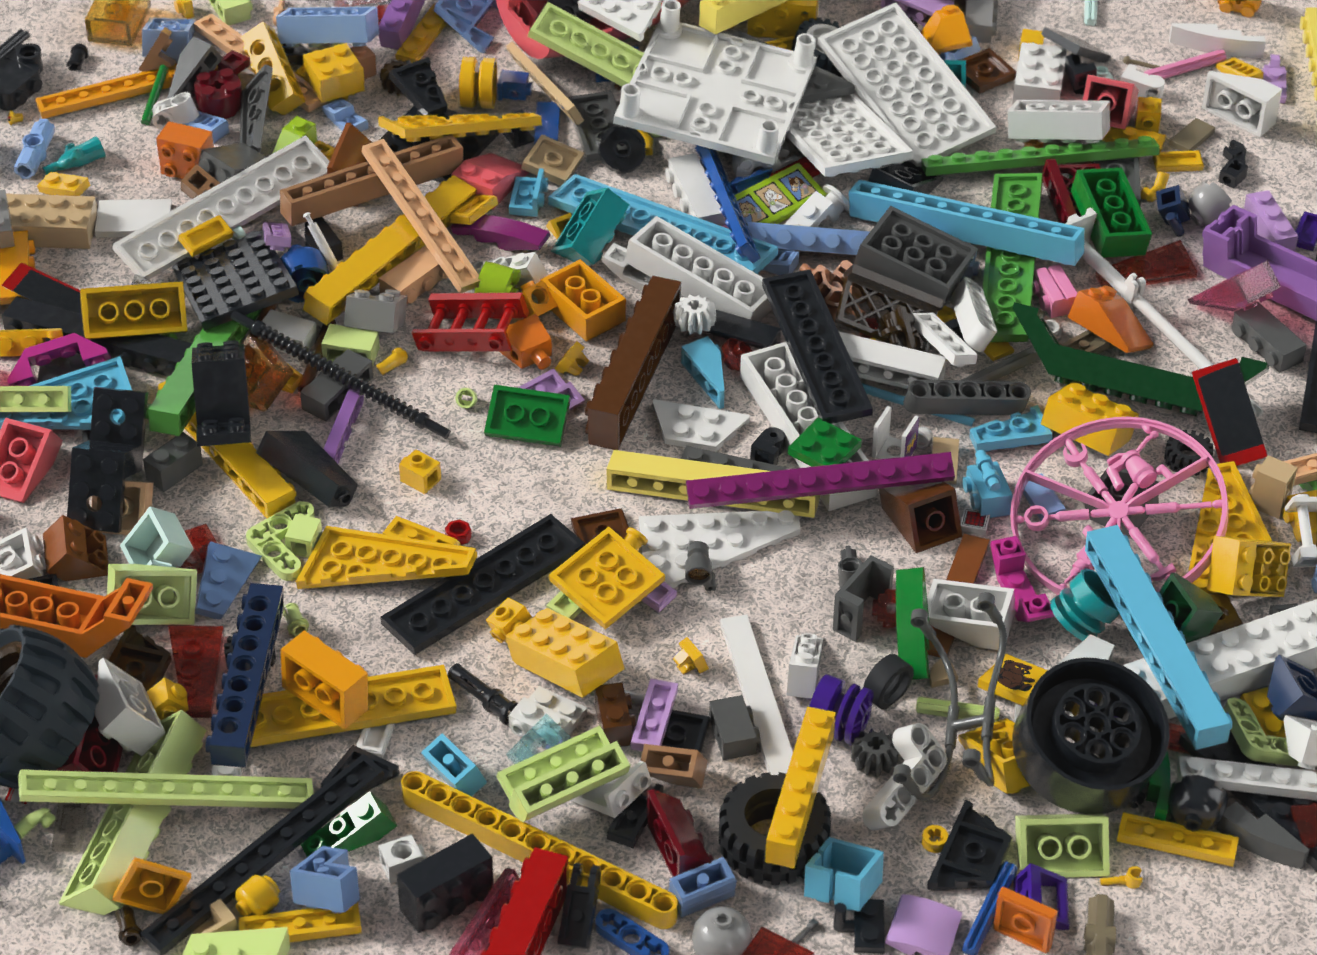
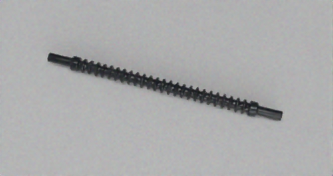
[231,310,451,439]

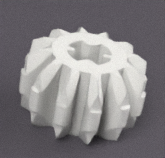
[674,294,716,335]

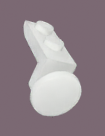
[784,184,850,227]

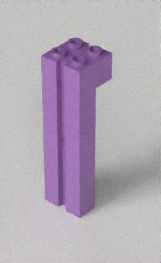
[1202,205,1317,321]

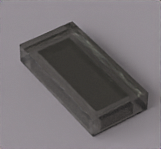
[51,802,89,852]

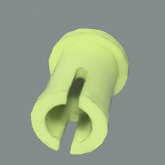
[282,603,309,637]

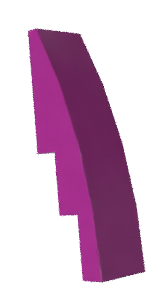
[450,214,551,250]

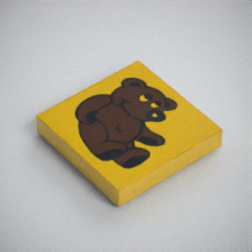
[977,654,1048,706]

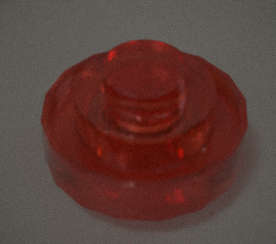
[722,338,753,371]

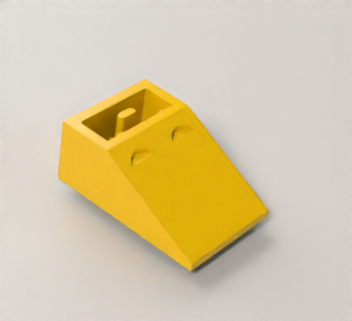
[1207,536,1291,597]

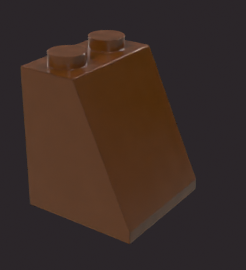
[879,482,963,553]

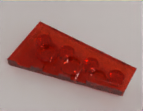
[168,625,224,718]

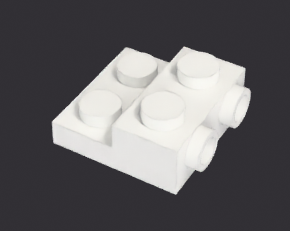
[0,528,46,579]
[509,686,587,748]

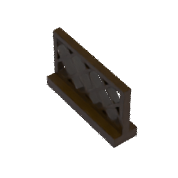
[835,264,943,353]

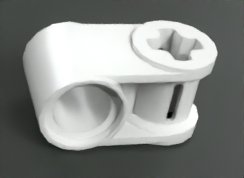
[152,92,199,130]

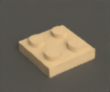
[521,134,584,186]

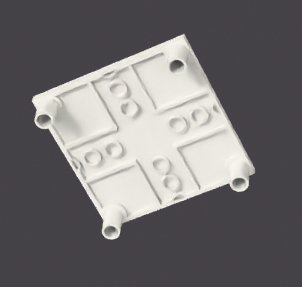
[613,0,817,165]

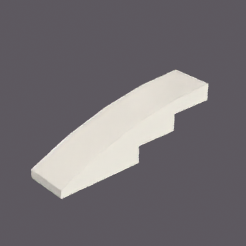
[1169,23,1266,58]

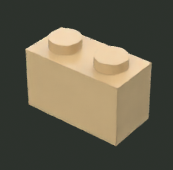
[1249,455,1297,519]

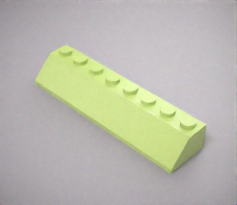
[58,710,207,915]

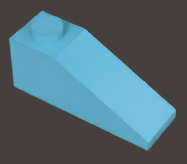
[681,336,725,409]

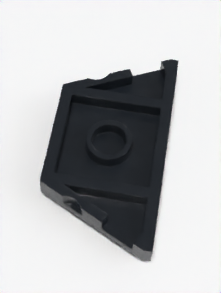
[927,799,1012,890]

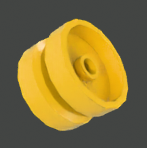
[459,57,498,109]

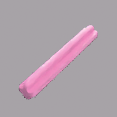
[1144,50,1227,79]

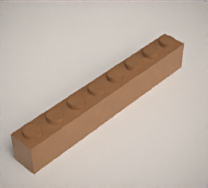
[280,134,463,226]

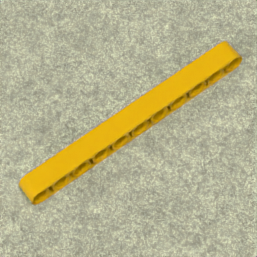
[401,771,678,929]

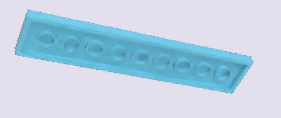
[548,174,778,274]

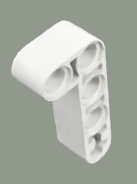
[862,723,947,830]

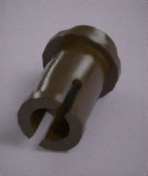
[115,907,142,946]

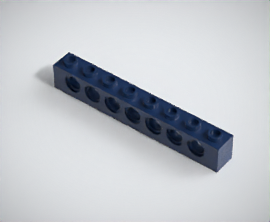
[205,583,284,768]

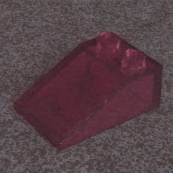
[1187,260,1281,312]

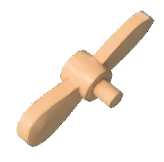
[273,0,286,26]

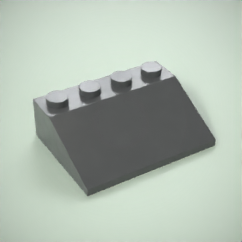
[854,206,978,310]

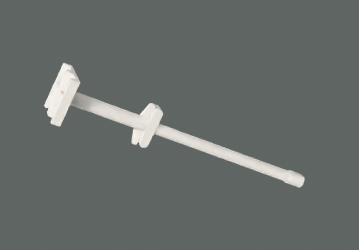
[1045,207,1263,418]

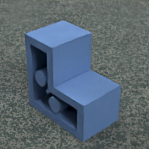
[290,846,360,913]

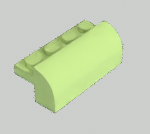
[496,726,631,822]

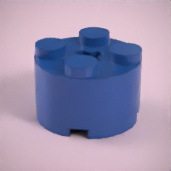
[280,244,329,303]

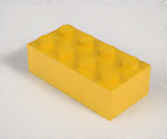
[505,608,625,698]

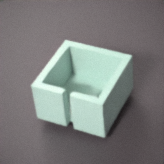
[120,506,194,568]

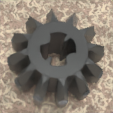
[851,728,899,777]

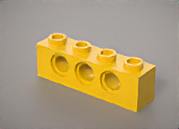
[241,22,306,116]

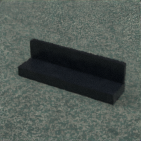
[704,310,781,349]

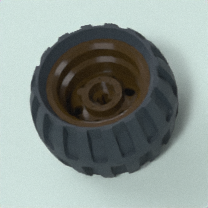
[0,625,100,789]

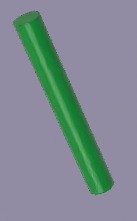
[141,65,169,125]

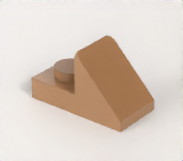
[138,27,176,72]

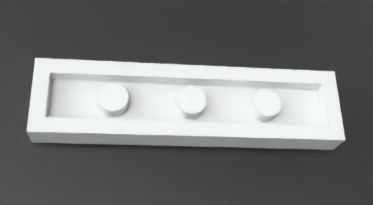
[913,313,978,367]

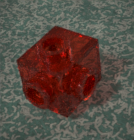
[872,589,897,628]

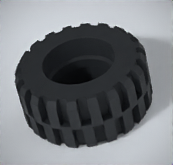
[719,772,831,885]

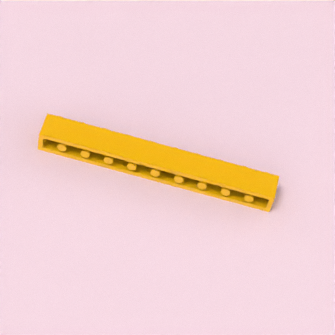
[303,175,477,325]

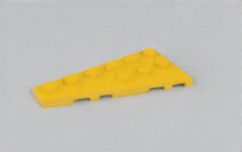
[296,526,477,589]

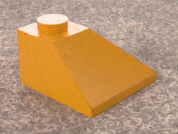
[920,5,973,54]
[112,857,191,915]

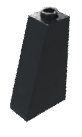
[256,431,358,507]

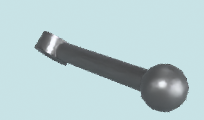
[773,918,819,955]

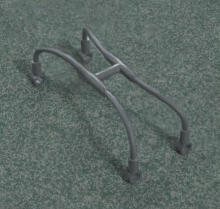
[893,592,1007,801]

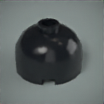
[1168,775,1228,831]

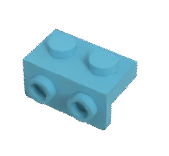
[509,168,548,217]

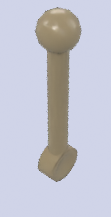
[1123,56,1164,69]

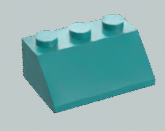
[551,188,629,265]

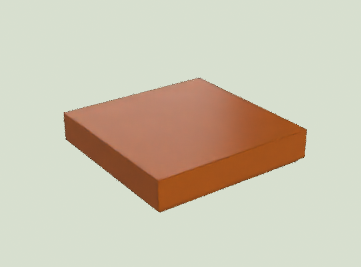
[993,886,1058,953]

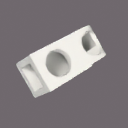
[1120,64,1165,99]

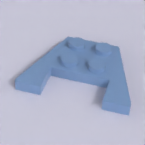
[434,0,498,53]

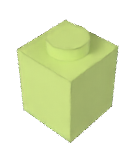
[285,514,322,558]

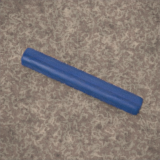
[962,861,1018,955]

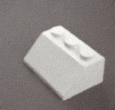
[1284,715,1317,770]

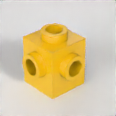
[486,598,532,643]

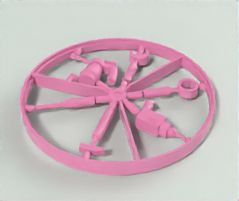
[1010,417,1229,595]

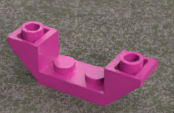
[7,333,111,386]
[990,536,1055,622]

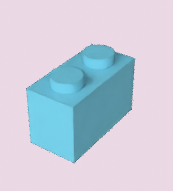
[421,733,487,796]

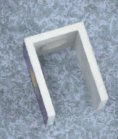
[872,406,920,460]

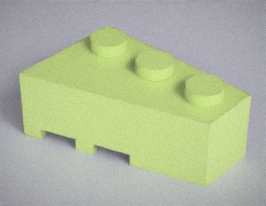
[183,927,290,955]

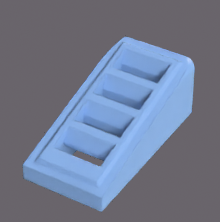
[183,111,229,143]
[762,249,799,275]

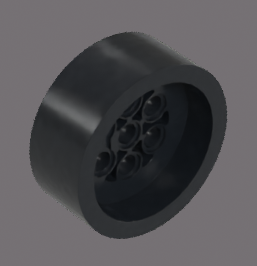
[1012,657,1170,814]

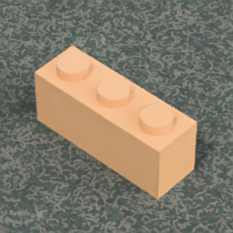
[379,246,448,304]

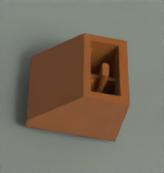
[43,515,109,582]

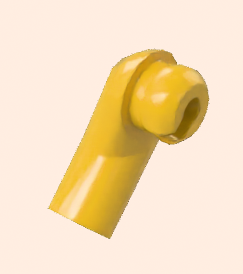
[1141,171,1170,202]
[375,347,408,376]

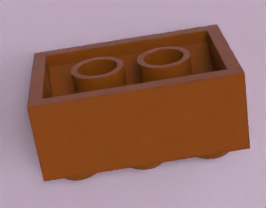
[327,122,373,207]

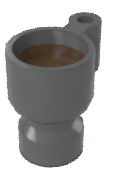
[685,541,716,591]

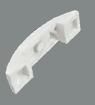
[602,243,685,298]

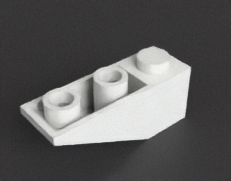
[473,252,549,292]
[786,633,823,698]

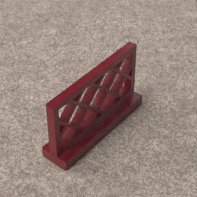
[1042,159,1101,224]

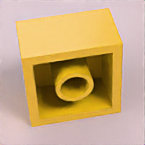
[303,43,365,103]

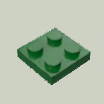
[788,417,862,467]

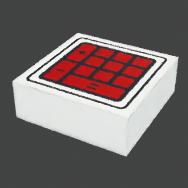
[961,508,990,536]

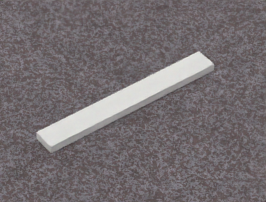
[720,615,793,775]

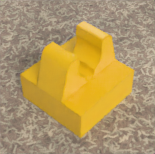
[554,341,589,376]
[673,637,709,674]

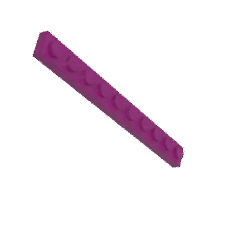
[686,452,955,509]

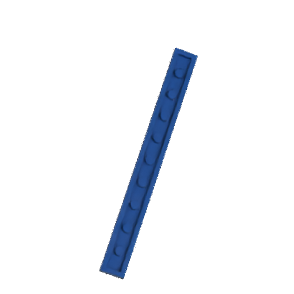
[695,145,760,264]

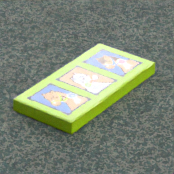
[735,162,827,226]

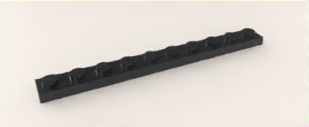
[140,754,384,955]

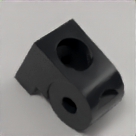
[750,427,785,465]

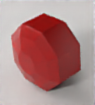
[445,519,472,545]

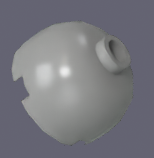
[1189,180,1232,226]
[692,906,752,955]

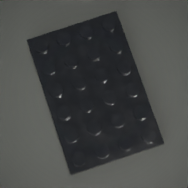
[172,230,299,331]

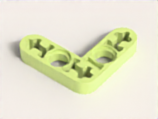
[246,501,315,581]
[1223,697,1300,767]

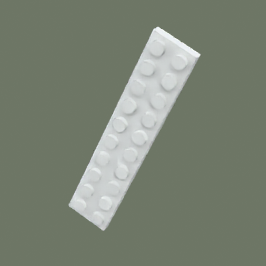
[113,135,329,283]

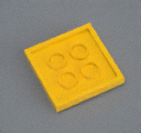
[549,527,665,630]

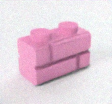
[1033,264,1077,318]

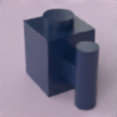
[1156,185,1191,237]

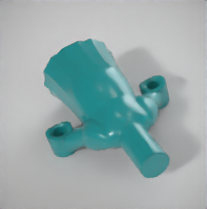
[42,136,106,175]

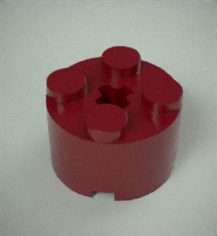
[194,68,242,119]

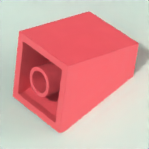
[1083,75,1139,130]

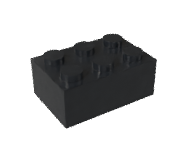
[397,833,494,933]

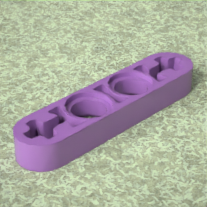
[324,388,364,464]

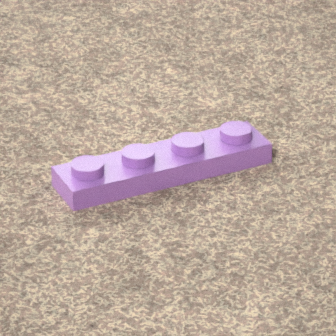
[262,221,292,251]

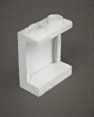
[570,761,652,818]

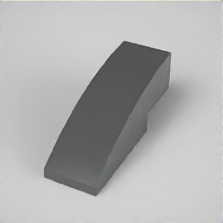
[1217,802,1309,869]

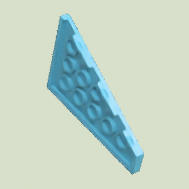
[0,356,132,430]

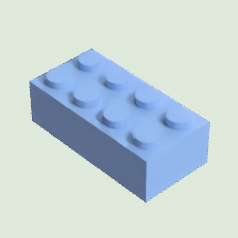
[276,6,379,47]

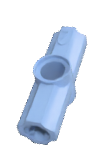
[14,118,55,179]

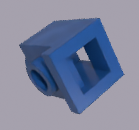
[497,70,533,101]

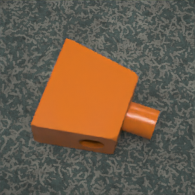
[499,314,552,370]

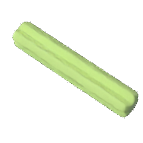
[916,697,1000,722]

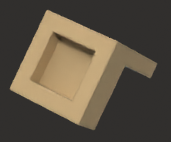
[193,899,238,934]

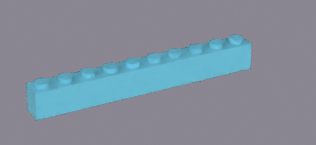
[849,180,1084,266]
[1085,525,1233,750]

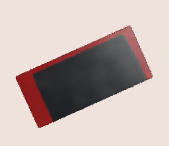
[2,263,82,314]
[1192,358,1267,466]

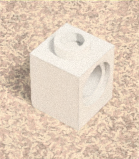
[379,834,426,884]

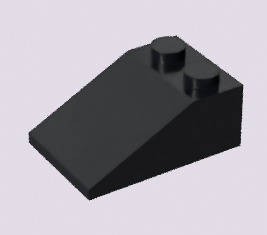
[868,161,944,194]

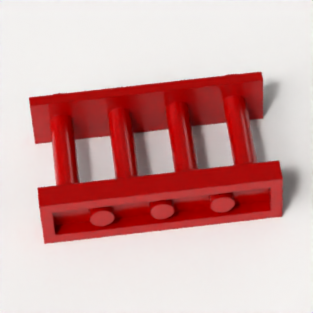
[411,293,529,352]

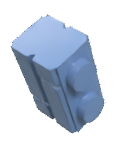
[669,857,737,918]

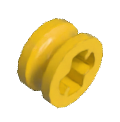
[922,825,948,853]

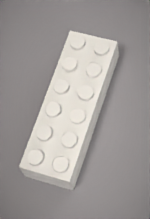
[624,216,772,322]

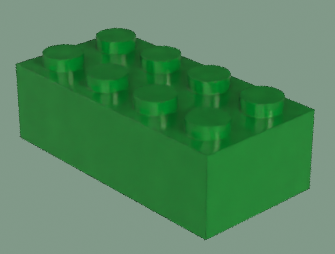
[1071,168,1152,258]

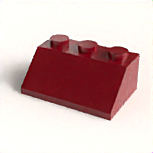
[647,789,714,877]

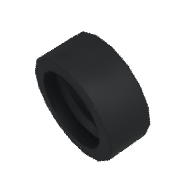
[863,654,914,709]

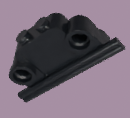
[0,29,43,111]

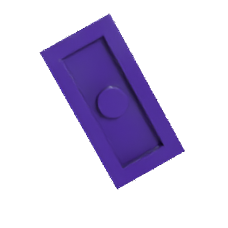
[1014,863,1070,930]

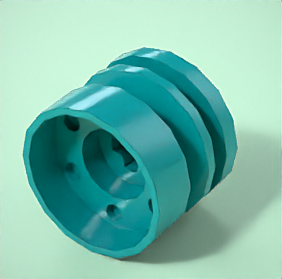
[1050,568,1120,641]

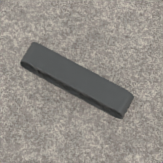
[903,380,1031,415]

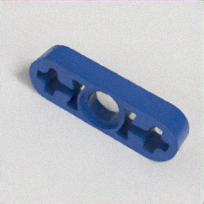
[595,908,669,955]

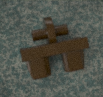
[881,306,921,350]

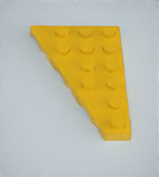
[378,113,542,142]
[1188,461,1288,594]

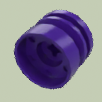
[809,674,874,745]

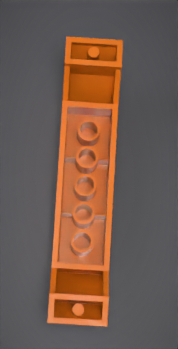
[0,574,153,658]

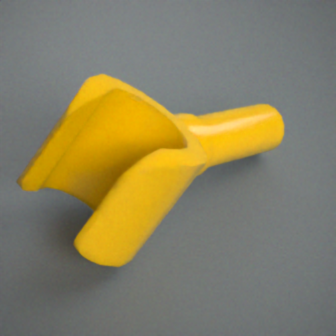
[1100,866,1143,889]

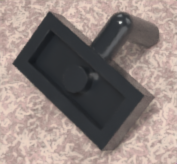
[833,899,885,954]

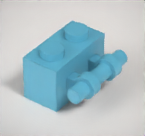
[963,450,1013,518]

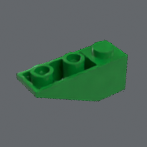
[301,792,398,857]

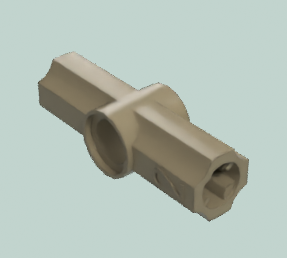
[1083,894,1116,955]

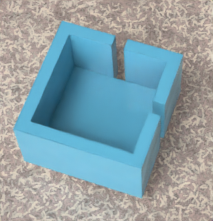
[804,837,884,911]

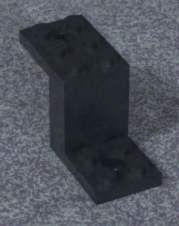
[191,340,251,447]
[67,387,148,533]

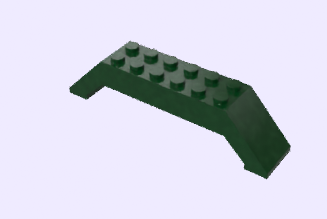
[1012,302,1270,417]

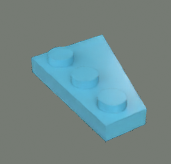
[970,405,1052,452]

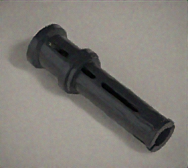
[447,663,518,725]

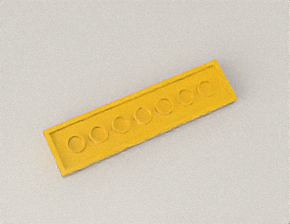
[251,665,456,747]

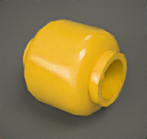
[235,875,280,917]

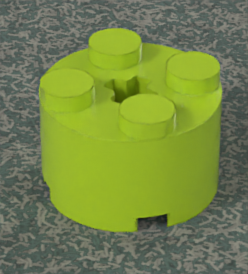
[474,261,521,293]

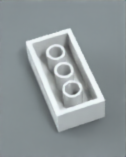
[1008,100,1110,143]

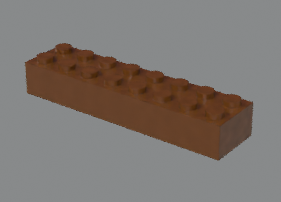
[585,275,681,450]

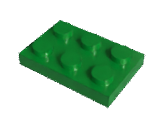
[484,384,571,447]

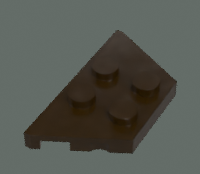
[108,625,172,692]

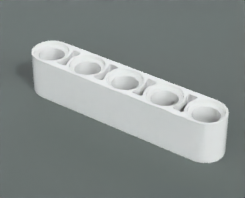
[950,277,997,352]

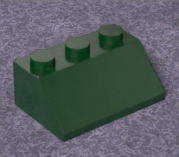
[1130,572,1223,650]

